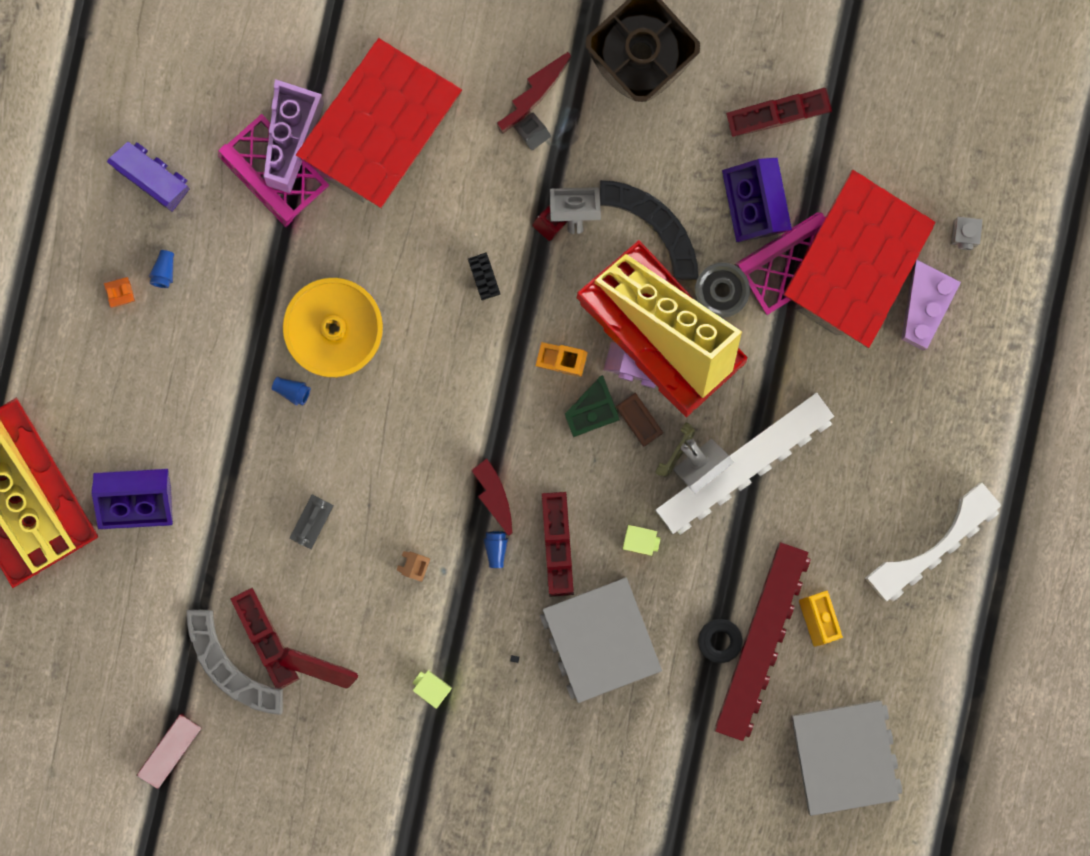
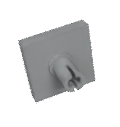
[550,187,601,234]
[673,438,734,493]

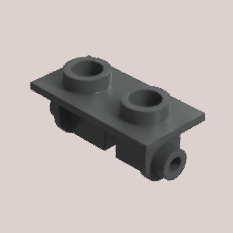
[289,494,334,550]

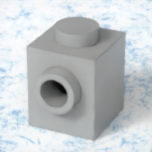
[951,217,983,250]

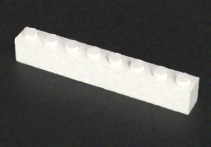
[655,393,834,535]

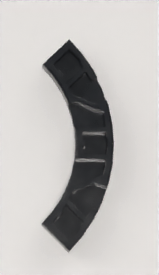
[600,180,699,280]

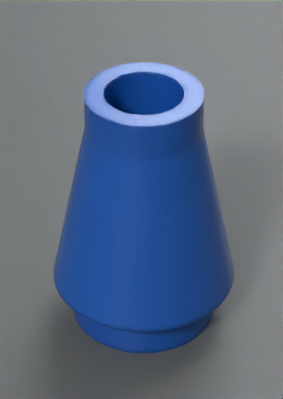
[149,250,174,288]
[272,377,311,406]
[483,531,508,568]

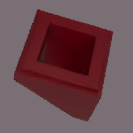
[532,205,568,241]

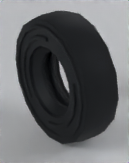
[698,619,743,664]

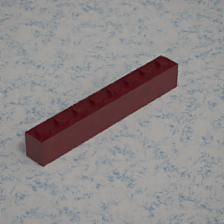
[714,542,811,741]

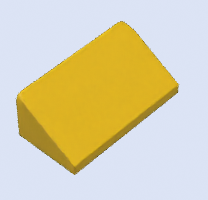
[799,590,843,647]

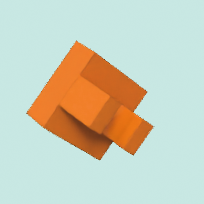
[104,277,135,308]

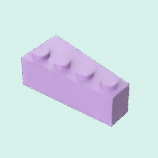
[264,79,324,193]

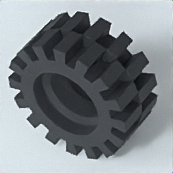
[468,252,501,301]

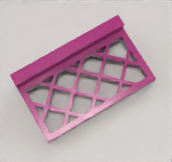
[218,114,329,227]
[734,212,825,315]

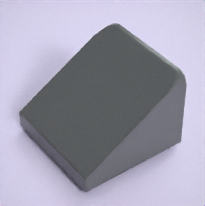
[514,112,551,150]

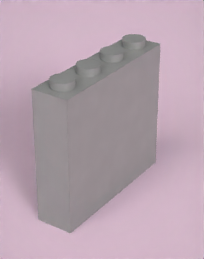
[540,577,662,703]
[791,700,902,816]

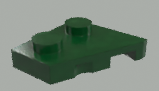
[565,375,620,438]

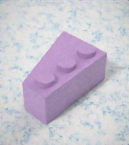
[901,260,961,351]
[603,342,656,388]

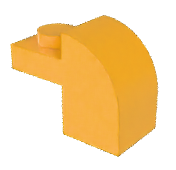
[535,342,588,377]

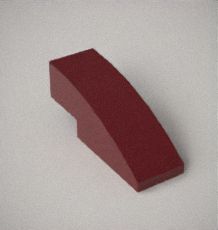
[471,459,513,536]

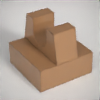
[397,551,430,582]

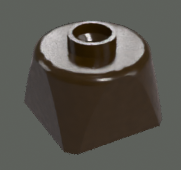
[586,0,700,102]

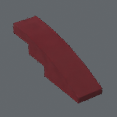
[497,52,571,134]
[726,88,832,137]
[542,492,574,597]
[230,587,300,688]

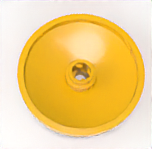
[283,278,383,378]

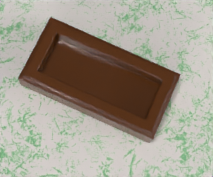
[615,392,664,447]

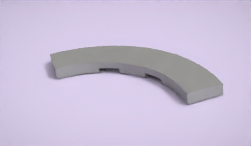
[187,609,283,715]

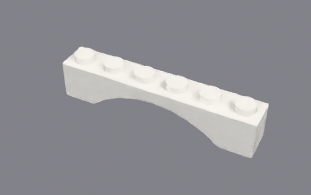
[865,483,1001,602]

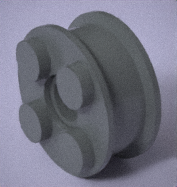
[695,263,750,318]

